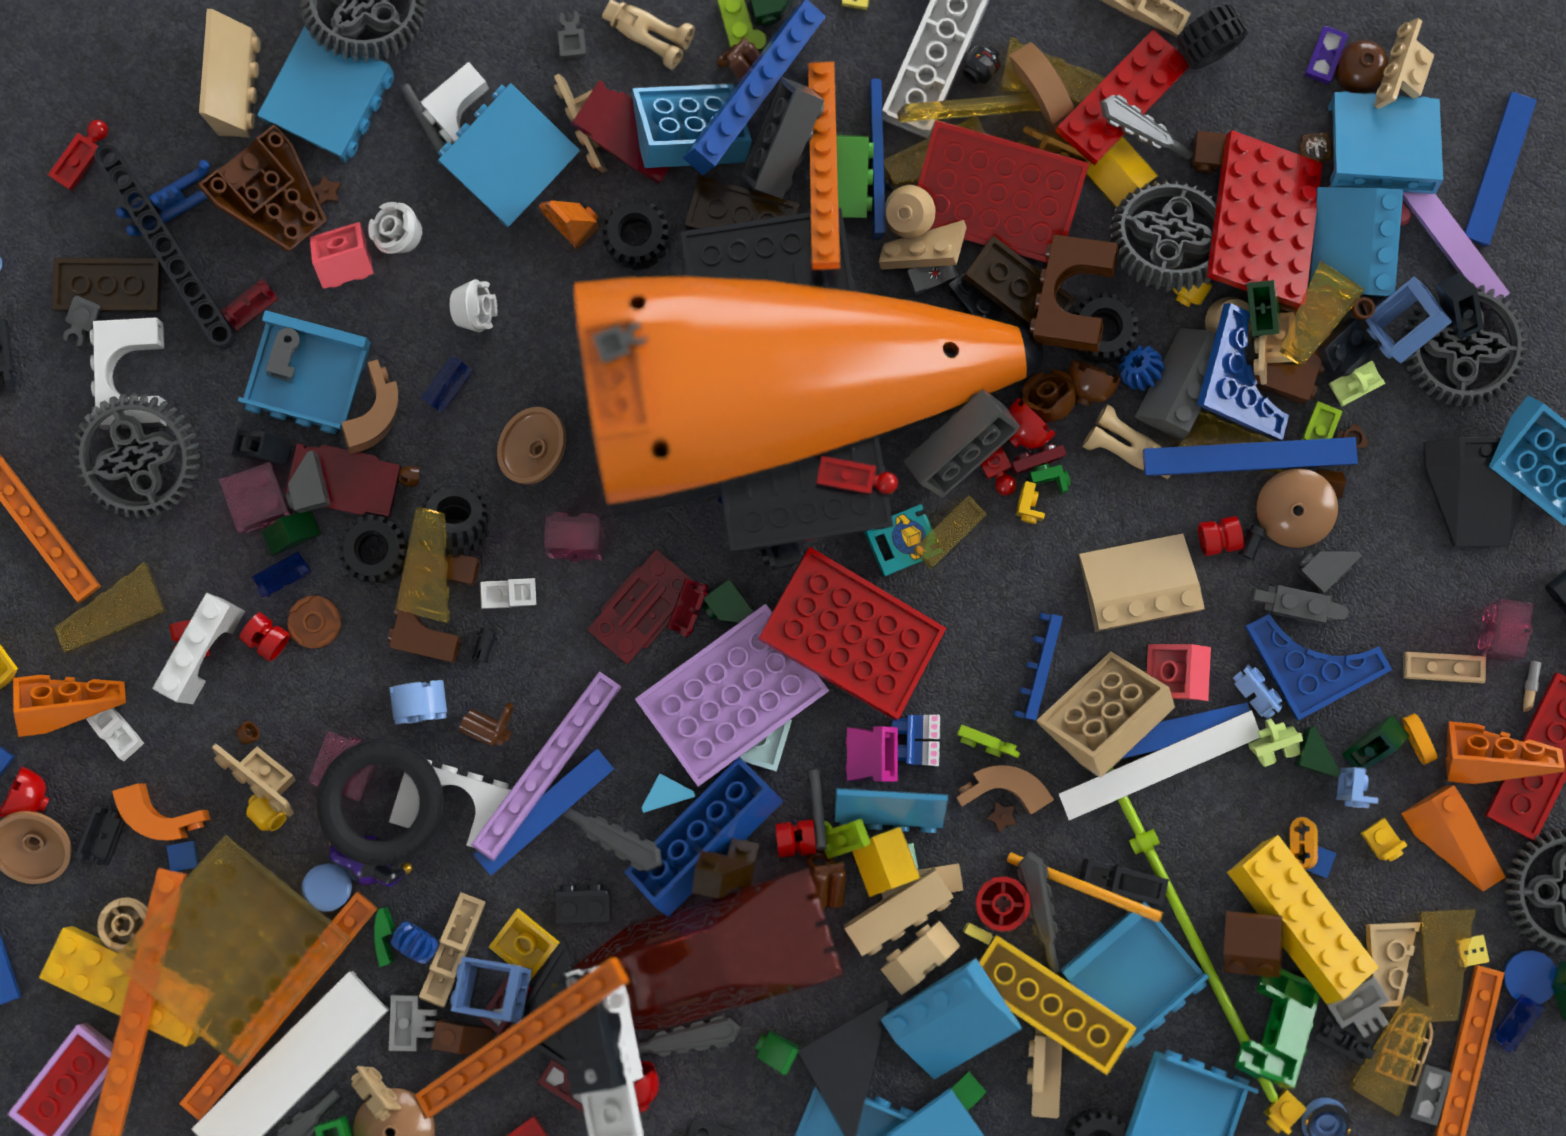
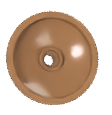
[497,407,566,485]
[1256,468,1338,548]
[0,811,72,884]
[353,1088,435,1136]

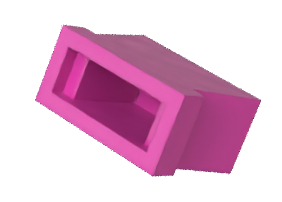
[846,727,898,782]

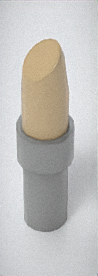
[1523,661,1542,712]

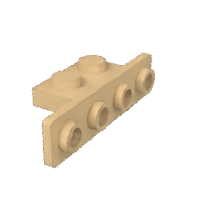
[1374,18,1434,109]
[554,74,607,173]
[1254,312,1295,385]
[212,744,296,817]
[1027,1028,1062,1118]

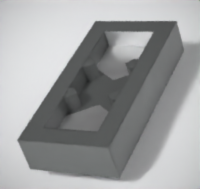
[1408,1064,1452,1126]

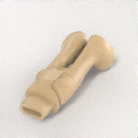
[602,0,695,70]
[1082,404,1170,479]

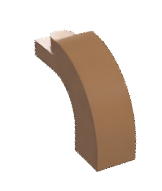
[1009,42,1074,136]
[341,360,398,454]
[955,765,1054,815]

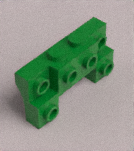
[1235,969,1320,1089]

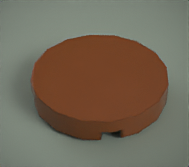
[287,596,341,649]

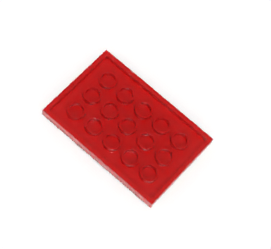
[917,120,1089,263]
[1207,130,1323,309]
[757,547,946,721]

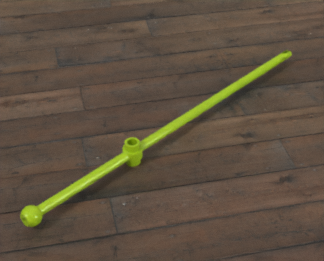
[1105,767,1278,1103]

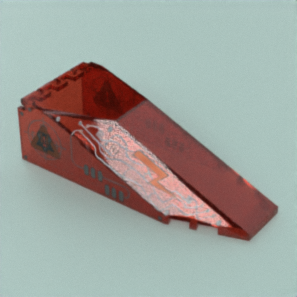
[574,867,843,1030]

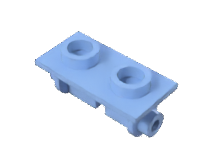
[1233,664,1283,719]

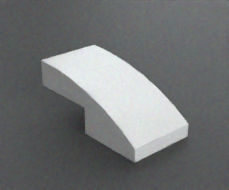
[479,578,536,609]
[86,708,144,761]

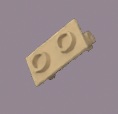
[351,1066,402,1121]

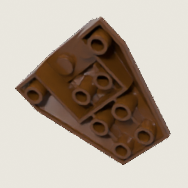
[197,124,327,252]

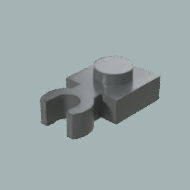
[558,11,587,59]
[63,295,101,346]
[592,322,648,365]

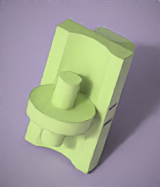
[1329,361,1385,407]
[1248,719,1303,767]

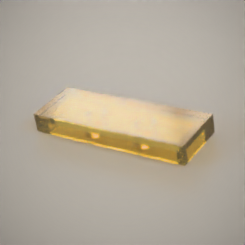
[912,495,987,569]

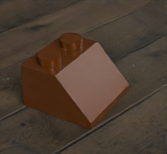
[1224,911,1283,978]

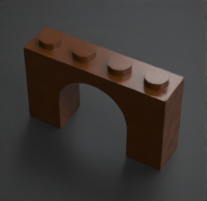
[1030,235,1118,353]
[1250,290,1343,405]
[387,544,481,664]

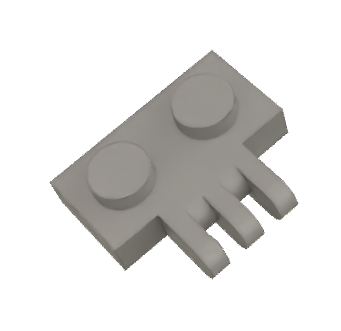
[1327,976,1390,1038]
[389,995,437,1051]

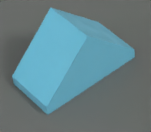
[642,774,696,813]

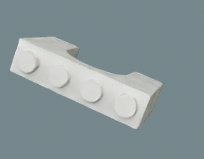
[421,62,489,143]
[90,318,167,430]
[152,593,245,704]
[389,759,511,847]

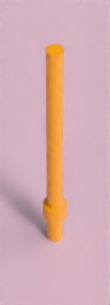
[1007,852,1163,923]

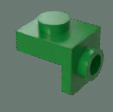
[1028,464,1071,495]

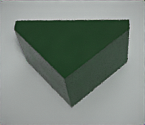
[1247,280,1280,336]
[262,511,321,556]
[1294,726,1341,777]

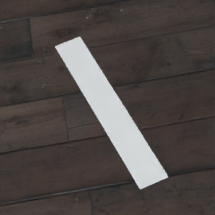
[1059,710,1260,820]

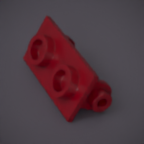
[221,278,279,331]
[667,578,709,637]

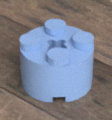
[389,680,447,725]

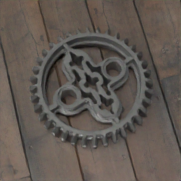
[300,0,425,63]
[1109,179,1217,293]
[1402,283,1529,407]
[72,393,200,518]
[1504,827,1566,955]

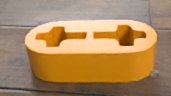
[1401,713,1437,765]
[1290,817,1318,870]

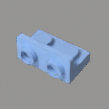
[1336,767,1378,808]

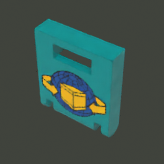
[864,504,942,578]

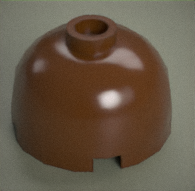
[1336,40,1389,94]
[1067,359,1121,406]
[1022,369,1077,423]

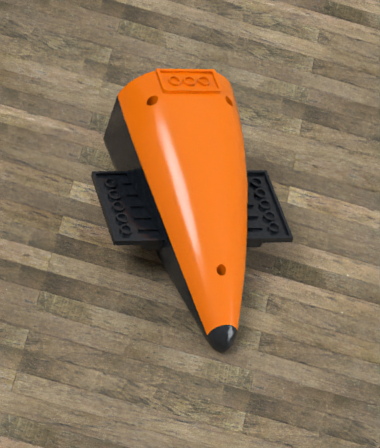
[574,207,1044,553]

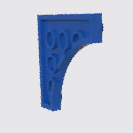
[1197,303,1289,441]
[1245,613,1392,721]

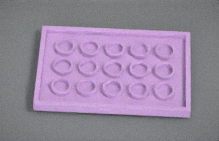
[635,604,829,786]

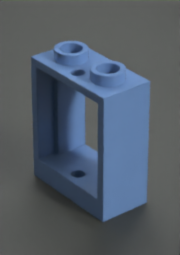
[1365,276,1452,363]
[451,957,532,1023]

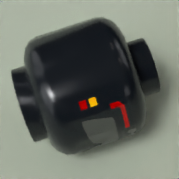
[962,45,1001,84]

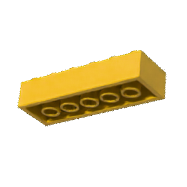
[1227,835,1379,1005]
[39,926,218,1047]
[979,935,1136,1075]

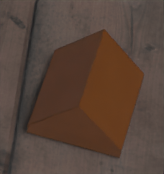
[1316,470,1346,498]

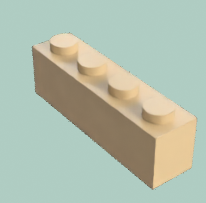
[844,867,954,956]

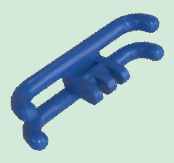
[116,160,210,236]

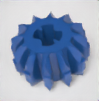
[1118,345,1165,391]
[391,922,439,964]

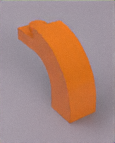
[112,783,211,840]

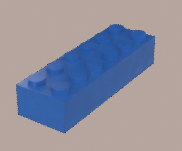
[624,757,783,917]

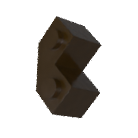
[692,839,759,898]

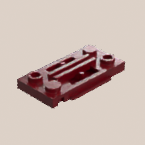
[571,80,670,184]
[285,443,402,518]
[587,549,694,665]

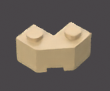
[881,921,960,995]

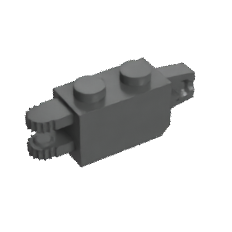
[1251,585,1349,625]

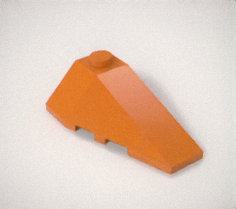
[539,201,600,249]
[13,675,126,737]
[1445,721,1565,784]
[1400,785,1506,892]

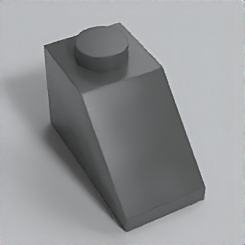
[286,451,331,513]
[1296,551,1362,594]

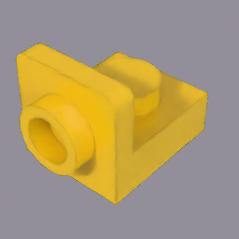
[1015,481,1045,524]
[1361,818,1407,862]
[1263,1089,1307,1135]

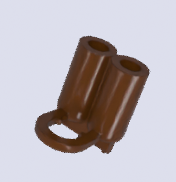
[717,37,761,82]
[458,702,513,746]
[806,852,846,911]

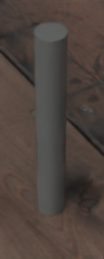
[400,84,445,152]
[809,770,827,850]

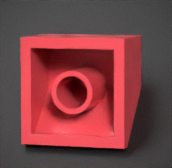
[310,222,374,289]
[1147,644,1211,701]

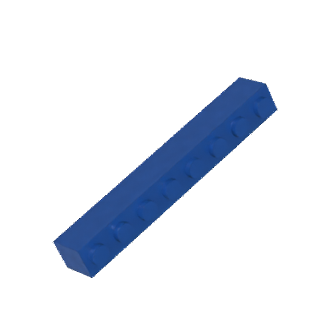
[683,0,826,175]

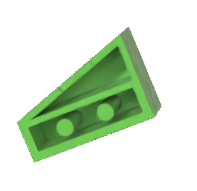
[837,135,874,218]

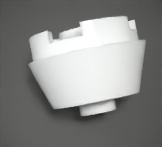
[368,202,422,254]
[450,279,497,332]

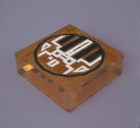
[1300,133,1331,161]

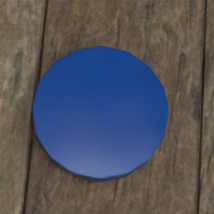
[1502,950,1557,1005]

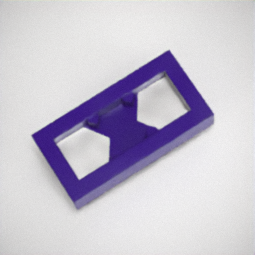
[1304,25,1348,85]

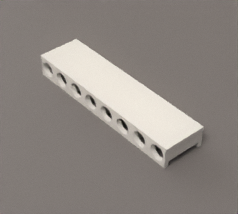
[882,0,989,139]
[192,971,390,1136]

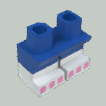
[892,715,940,766]

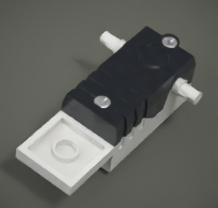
[550,965,643,1136]

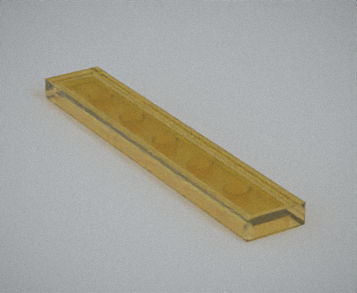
[897,93,1041,122]

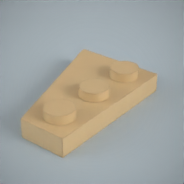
[879,220,967,270]
[1366,922,1421,1007]

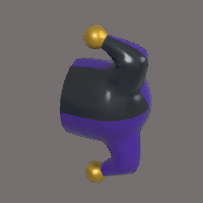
[329,836,412,887]

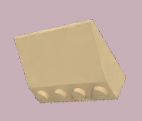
[199,9,260,137]
[1079,534,1205,632]
[1037,652,1175,778]

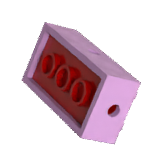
[8,1022,114,1136]

